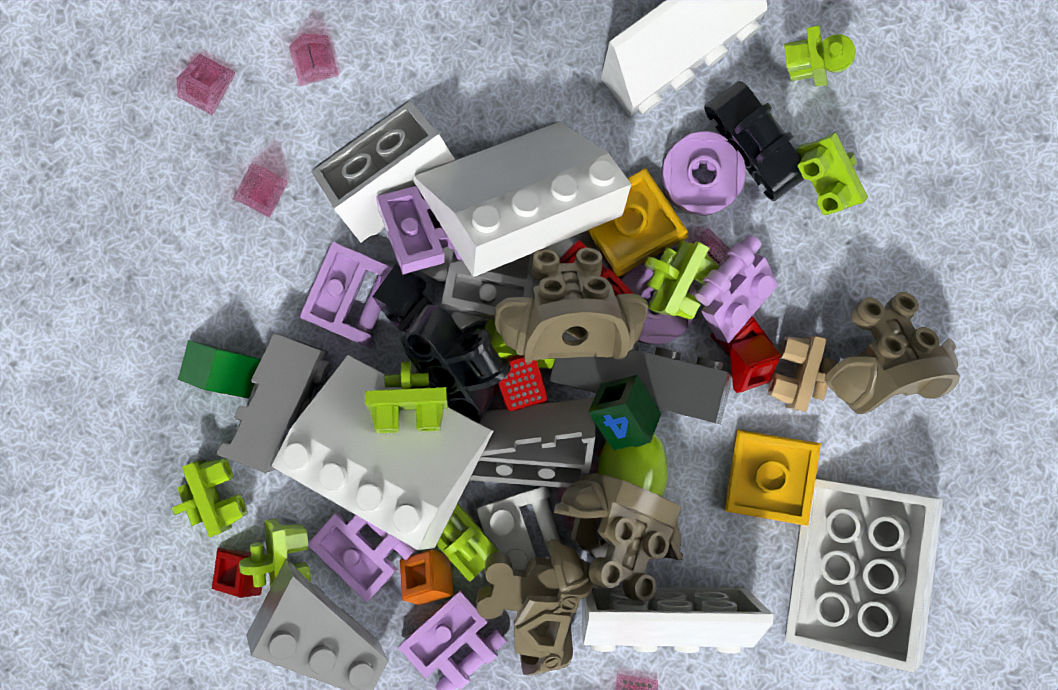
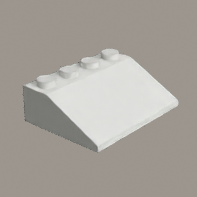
[601,0,767,117]
[414,122,631,277]
[271,355,493,550]
[785,479,943,673]
[582,586,773,653]

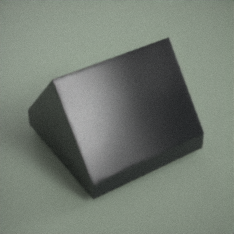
[372,264,427,317]

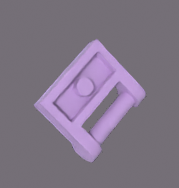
[299,241,393,347]

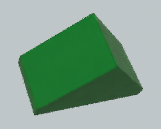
[178,340,261,399]

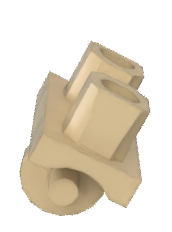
[767,336,835,412]

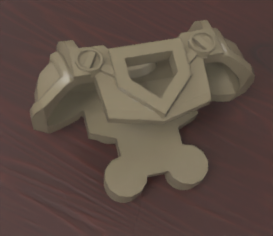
[494,248,648,363]
[825,292,960,414]
[554,473,683,601]
[476,539,595,676]

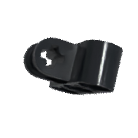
[704,81,805,201]
[400,305,511,423]

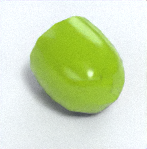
[597,433,668,497]

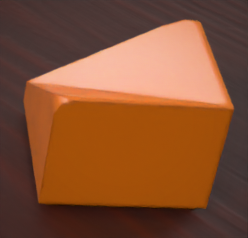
[400,549,454,605]

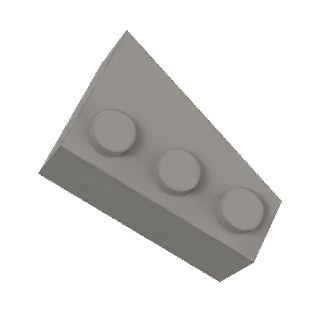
[216,333,330,473]
[469,397,595,488]
[246,559,389,690]

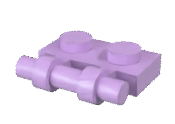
[376,186,462,274]
[696,235,778,343]
[308,513,416,602]
[398,588,508,690]

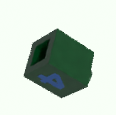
[588,375,662,450]

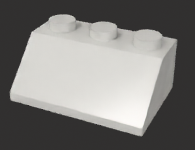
[311,101,455,242]

